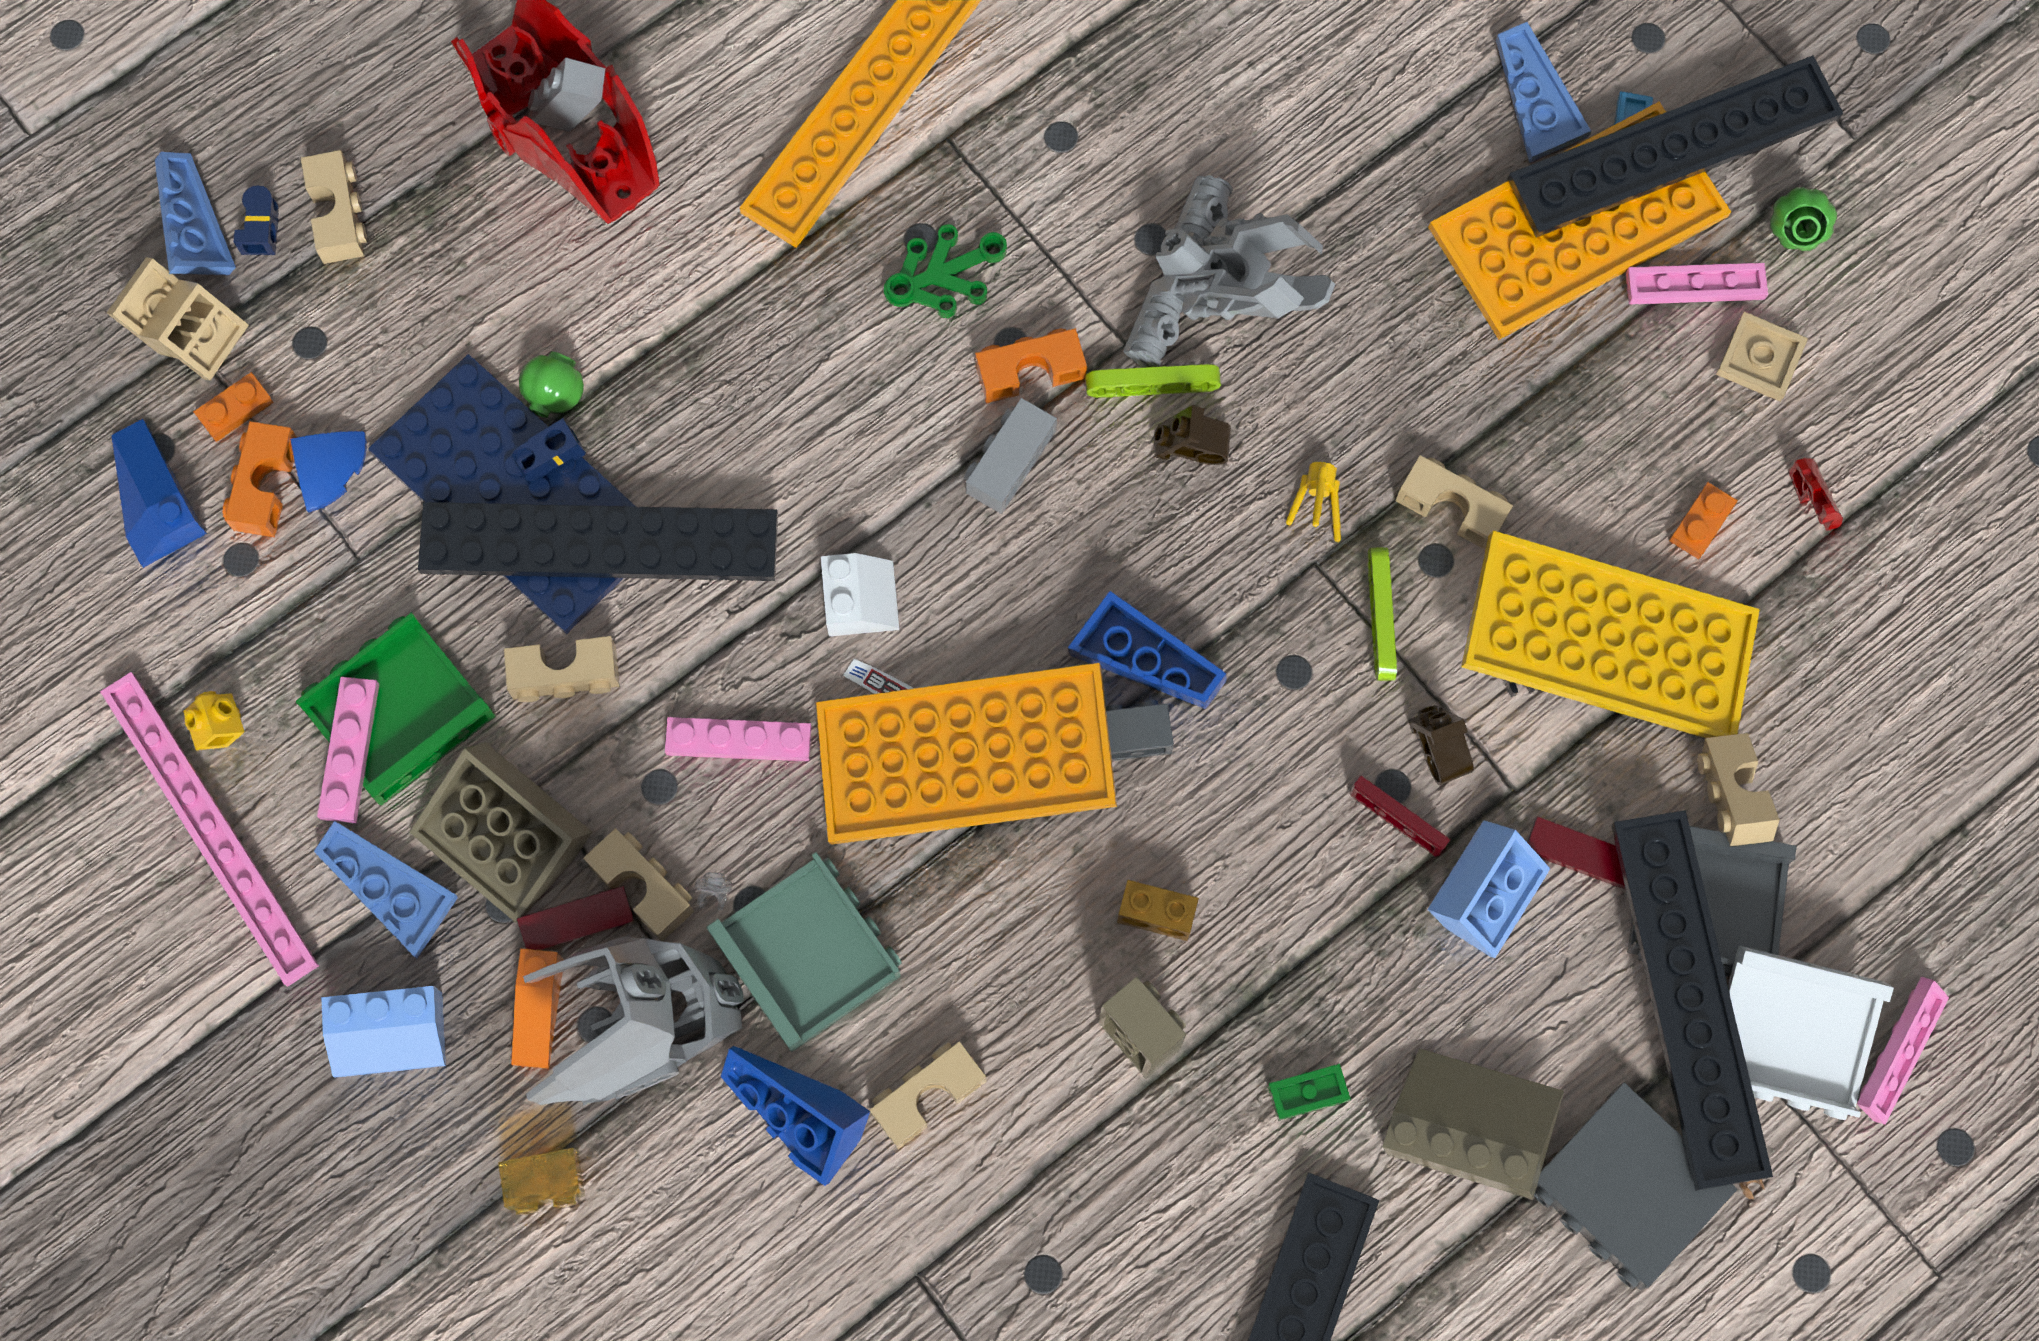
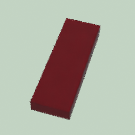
[1349,776,1450,857]
[1527,816,1626,890]
[517,885,634,950]

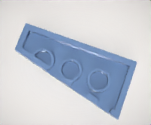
[1496,22,1591,163]
[155,152,236,275]
[314,821,458,959]

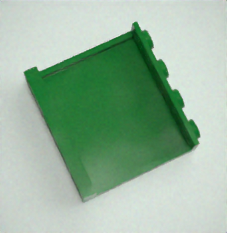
[296,612,496,806]

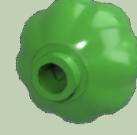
[1770,187,1837,251]
[519,351,584,418]

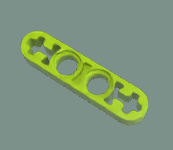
[1085,364,1221,398]
[1368,547,1397,681]

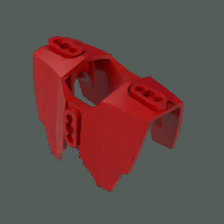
[451,0,660,224]

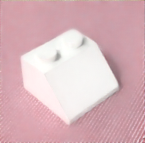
[821,553,899,637]

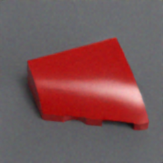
[1789,458,1843,531]

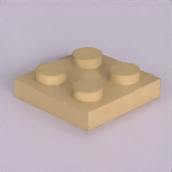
[1716,312,1808,402]

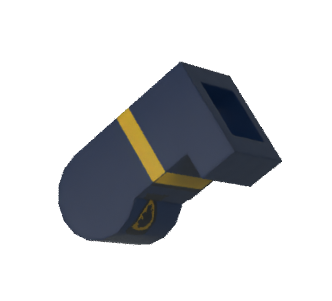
[233,185,279,255]
[512,418,587,481]

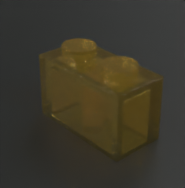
[498,1148,585,1215]

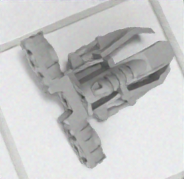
[1123,175,1335,368]

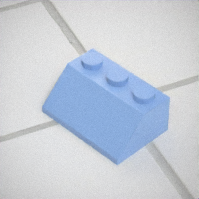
[1427,820,1550,958]
[321,986,446,1078]

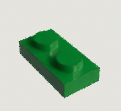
[1267,1064,1351,1121]

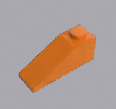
[511,949,564,1069]

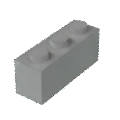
[528,58,606,132]
[964,398,1057,514]

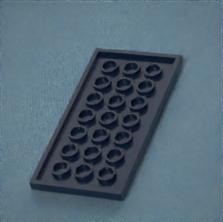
[368,354,636,635]

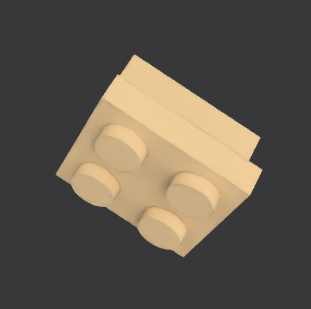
[107,257,249,381]

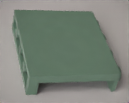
[706,852,902,1053]

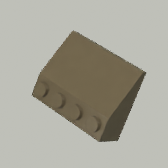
[409,742,592,923]
[1382,1048,1564,1200]

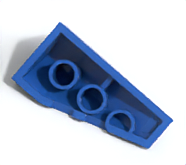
[111,419,207,568]

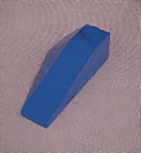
[721,1046,870,1186]

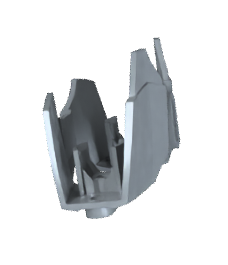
[523,935,744,1106]

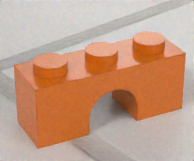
[975,328,1087,404]
[223,421,297,537]

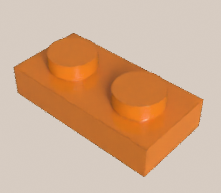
[193,372,274,442]
[1669,482,1738,559]

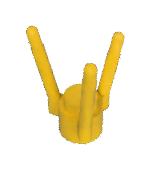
[1286,462,1341,542]

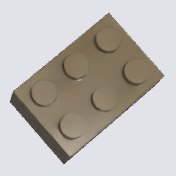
[1098,977,1186,1079]

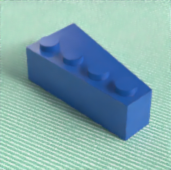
[1068,591,1227,709]

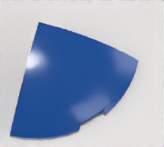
[290,431,367,513]

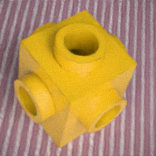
[183,691,245,750]

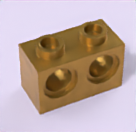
[1117,880,1199,941]

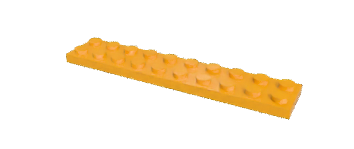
[740,0,982,248]

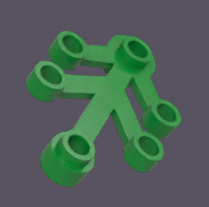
[884,224,1007,318]

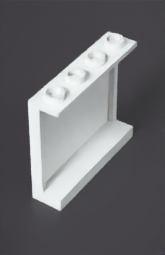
[1728,945,1894,1120]

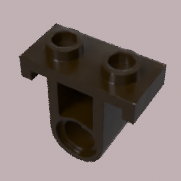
[1153,405,1231,465]
[1408,705,1474,785]

